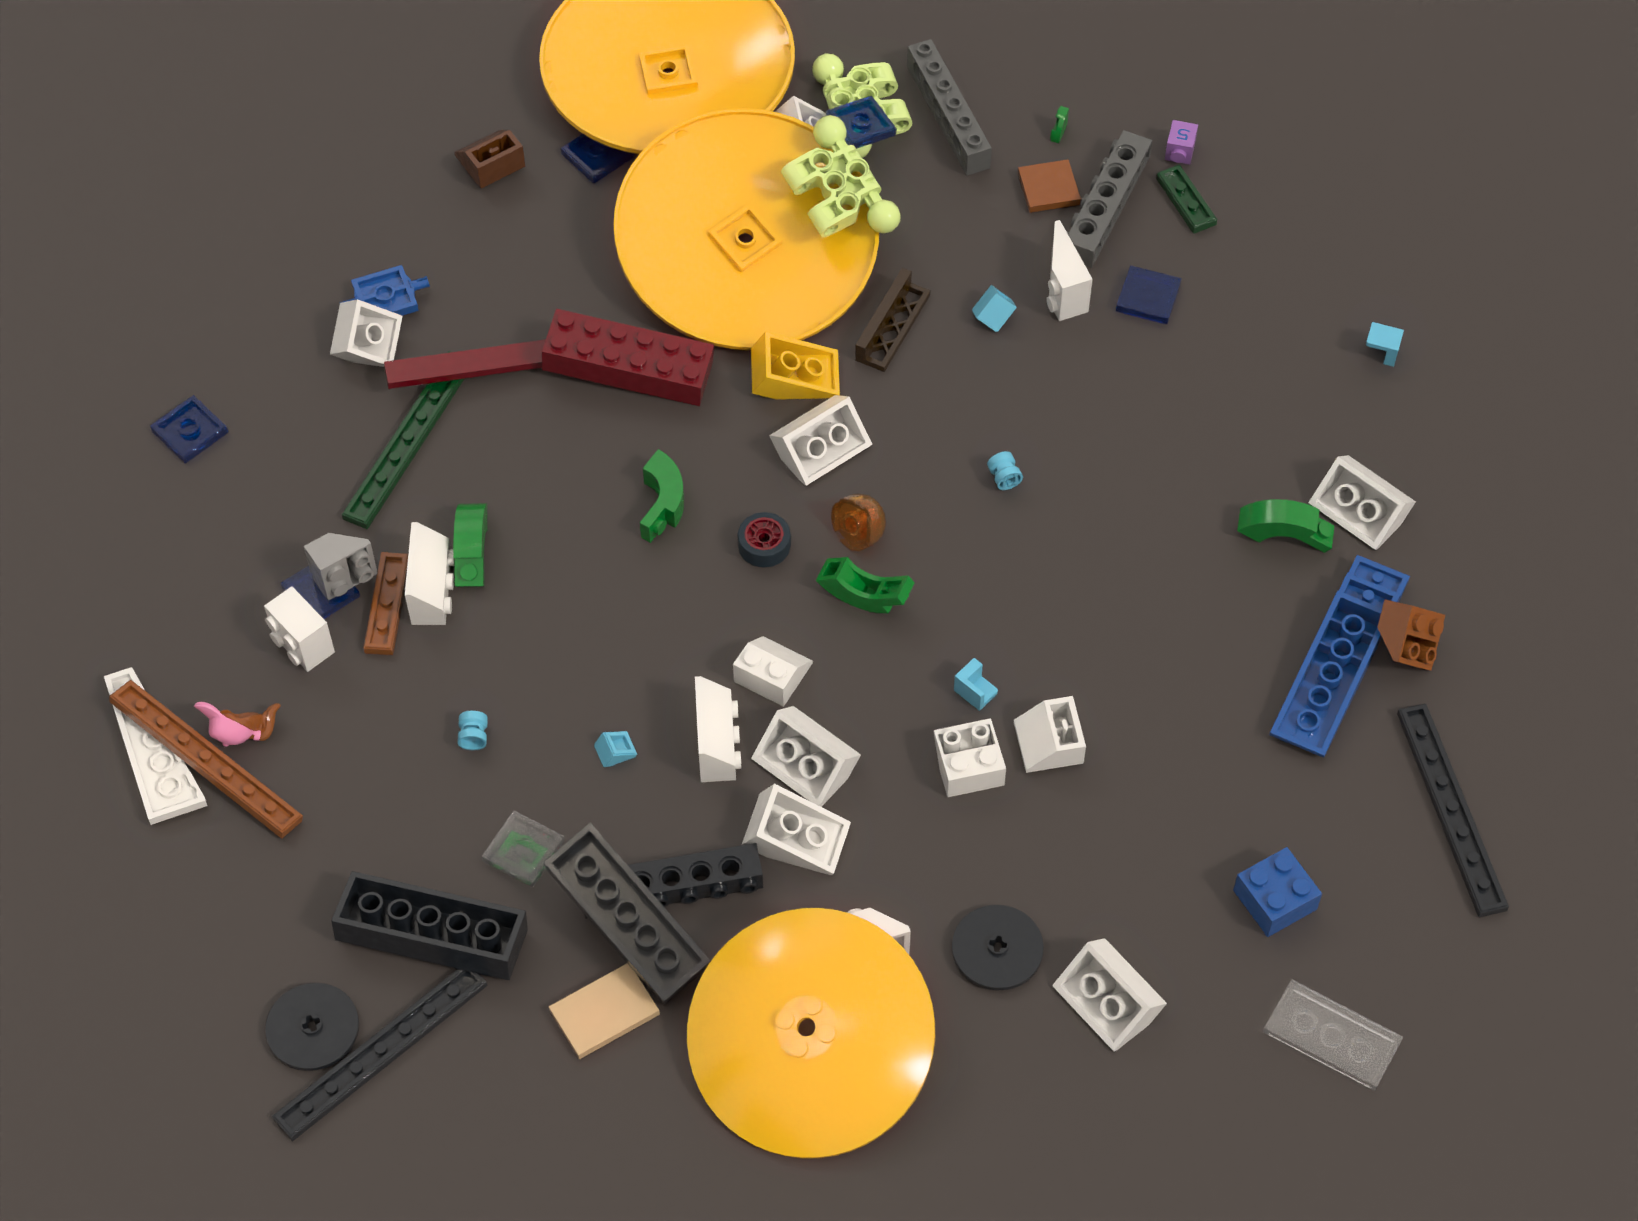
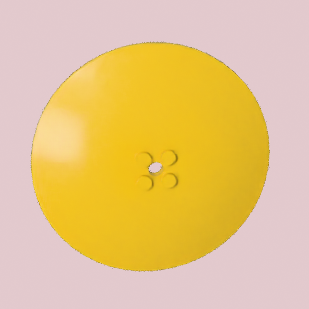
[539,0,795,154]
[614,108,879,350]

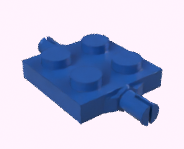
[339,265,430,316]

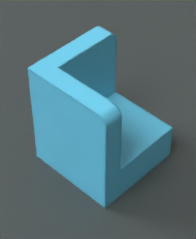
[972,285,1017,332]
[1366,322,1404,367]
[954,658,998,711]

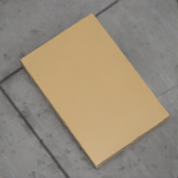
[549,964,660,1059]

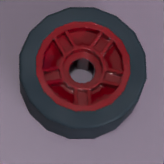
[737,512,791,568]

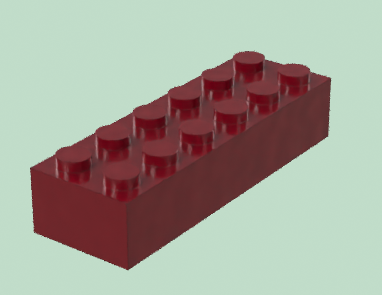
[542,308,714,406]

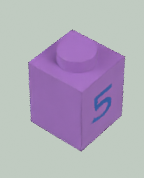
[1165,120,1198,165]

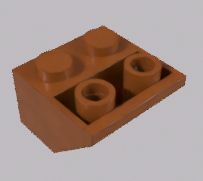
[1377,599,1445,671]

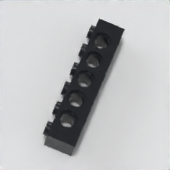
[585,843,763,919]

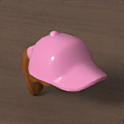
[194,702,281,747]

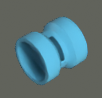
[987,451,1023,490]
[457,710,488,750]

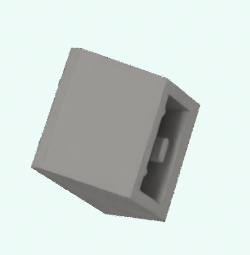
[304,533,378,601]

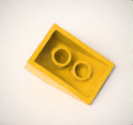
[751,331,840,400]

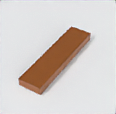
[363,552,409,655]

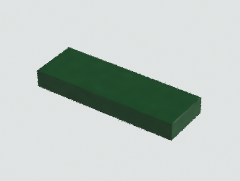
[1156,164,1217,234]

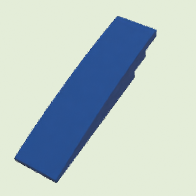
[1269,555,1410,758]

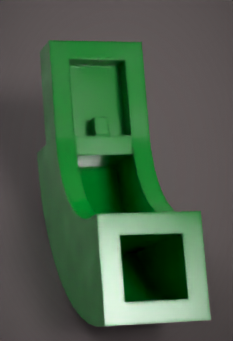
[640,449,684,543]
[1237,499,1335,553]
[453,503,488,587]
[816,557,915,613]

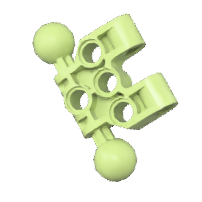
[812,53,912,158]
[781,115,901,237]

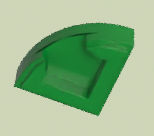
[1050,106,1069,143]

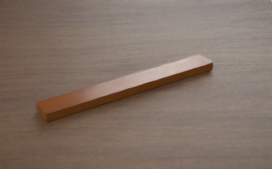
[109,679,303,839]

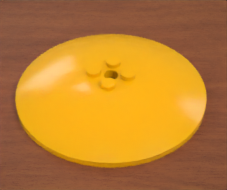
[687,908,935,1159]

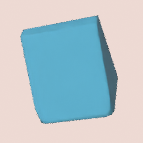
[594,731,637,767]

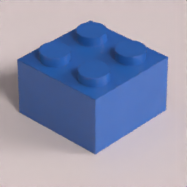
[1233,847,1322,937]

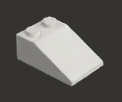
[1047,220,1092,321]
[742,784,851,875]

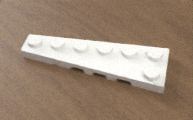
[104,667,207,825]

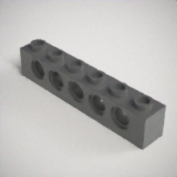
[907,39,992,176]
[1066,130,1152,268]

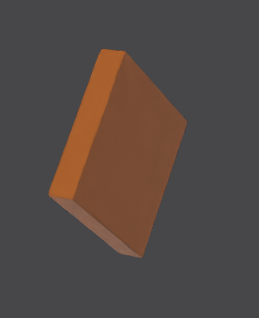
[1018,159,1081,213]

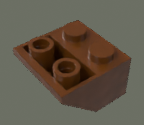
[454,130,526,189]

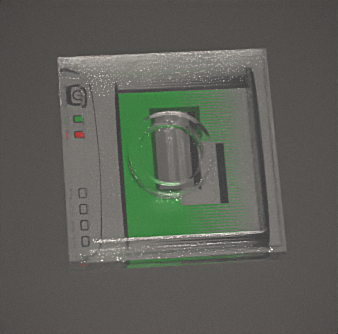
[482,810,565,887]

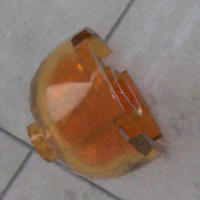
[831,493,886,551]

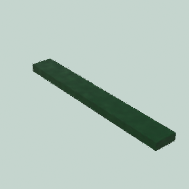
[342,351,465,529]

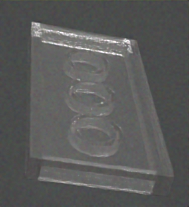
[1263,979,1403,1091]

